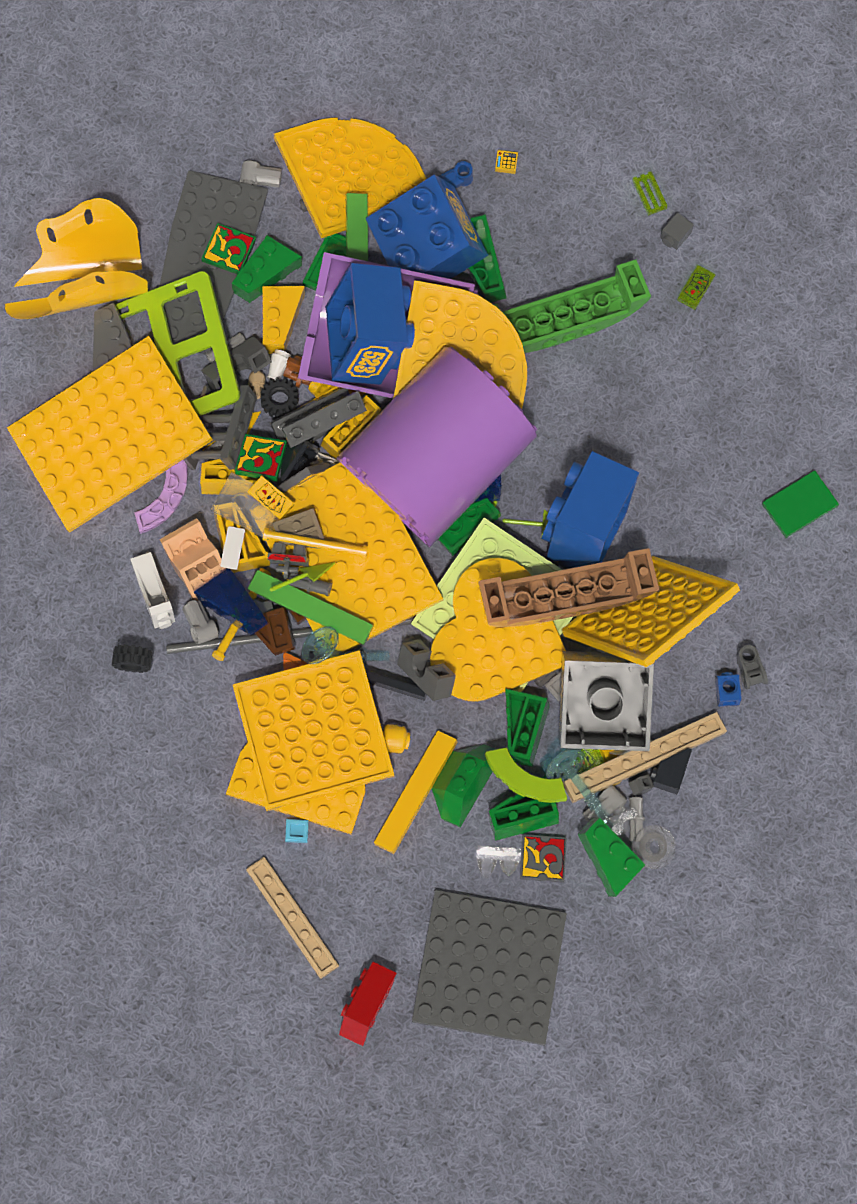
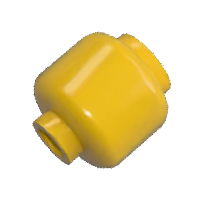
[382,724,410,754]

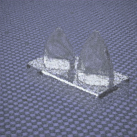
[476,846,521,879]

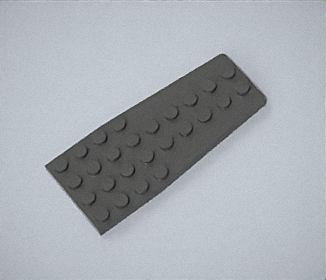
[150,170,268,354]

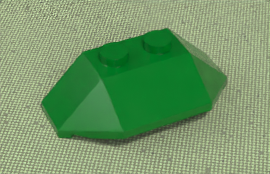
[431,744,497,827]

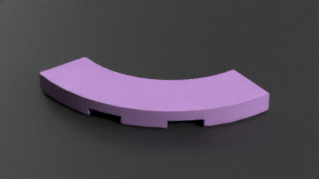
[134,460,188,534]

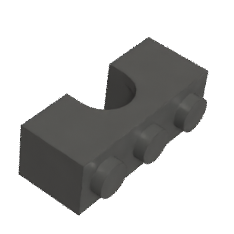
[201,336,272,392]
[397,639,456,701]

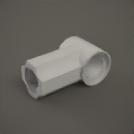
[239,161,282,188]
[182,600,218,645]
[583,785,628,822]

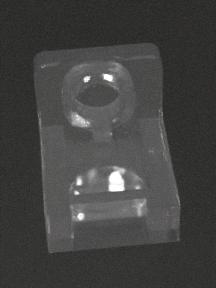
[604,806,638,837]

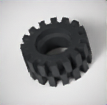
[260,378,299,419]
[112,645,153,673]

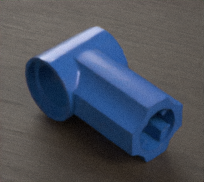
[438,161,473,189]

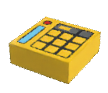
[495,150,518,174]

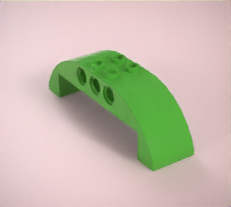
[494,260,651,353]

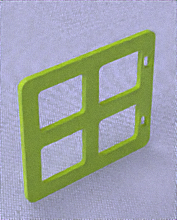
[115,271,240,416]

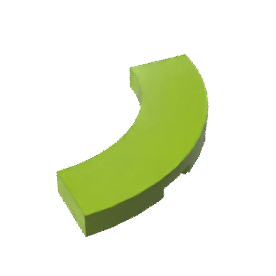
[485,748,567,803]

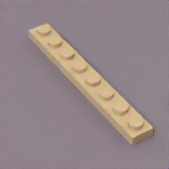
[563,712,727,803]

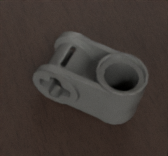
[736,645,768,689]

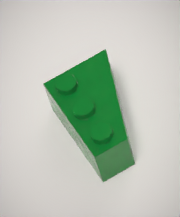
[232,235,302,303]
[505,689,550,767]
[489,774,559,841]
[578,818,645,897]

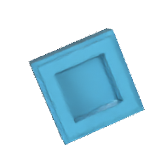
[285,819,309,843]

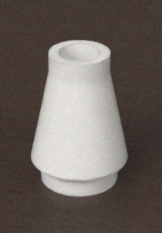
[267,349,291,381]

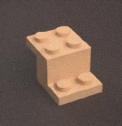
[159,518,232,601]

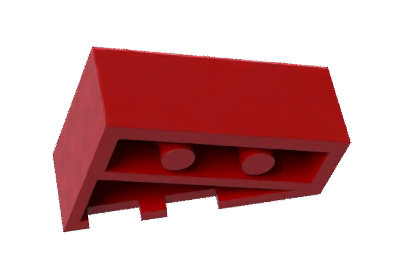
[339,961,397,1046]

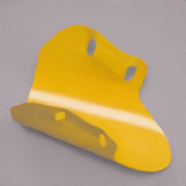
[5,198,148,319]

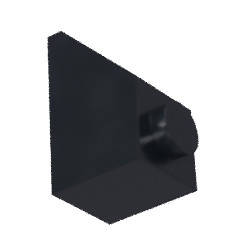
[650,748,692,795]

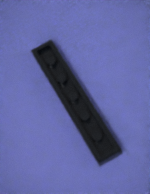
[300,651,427,701]

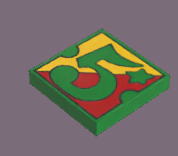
[201,223,256,275]
[235,434,287,481]

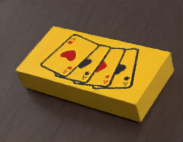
[248,476,295,520]

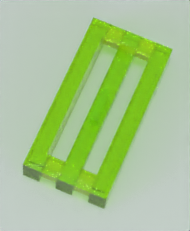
[632,171,668,216]

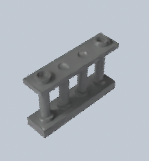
[183,385,257,470]
[269,388,367,448]

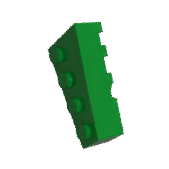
[467,214,507,303]

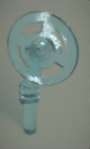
[301,626,389,665]
[546,748,614,829]

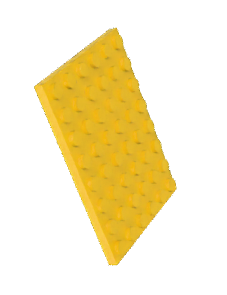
[7,336,213,532]
[250,462,444,658]

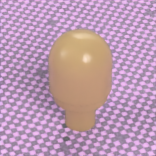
[248,371,265,399]

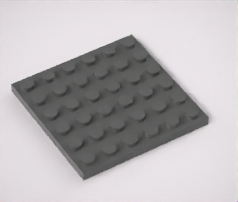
[412,890,567,1046]

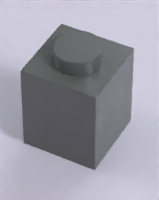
[661,213,694,250]

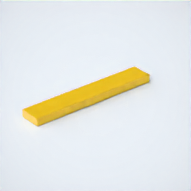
[374,731,458,854]

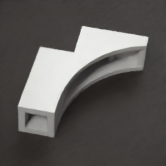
[131,552,175,629]

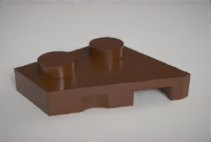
[245,607,295,656]

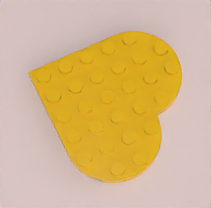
[430,558,566,702]

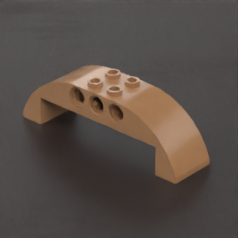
[478,548,659,627]

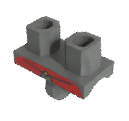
[267,543,310,579]

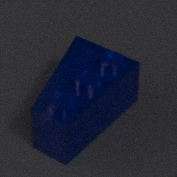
[194,568,268,636]

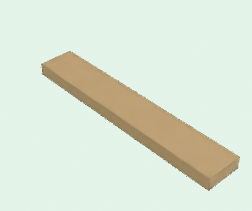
[246,857,339,979]

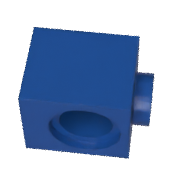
[715,672,742,707]

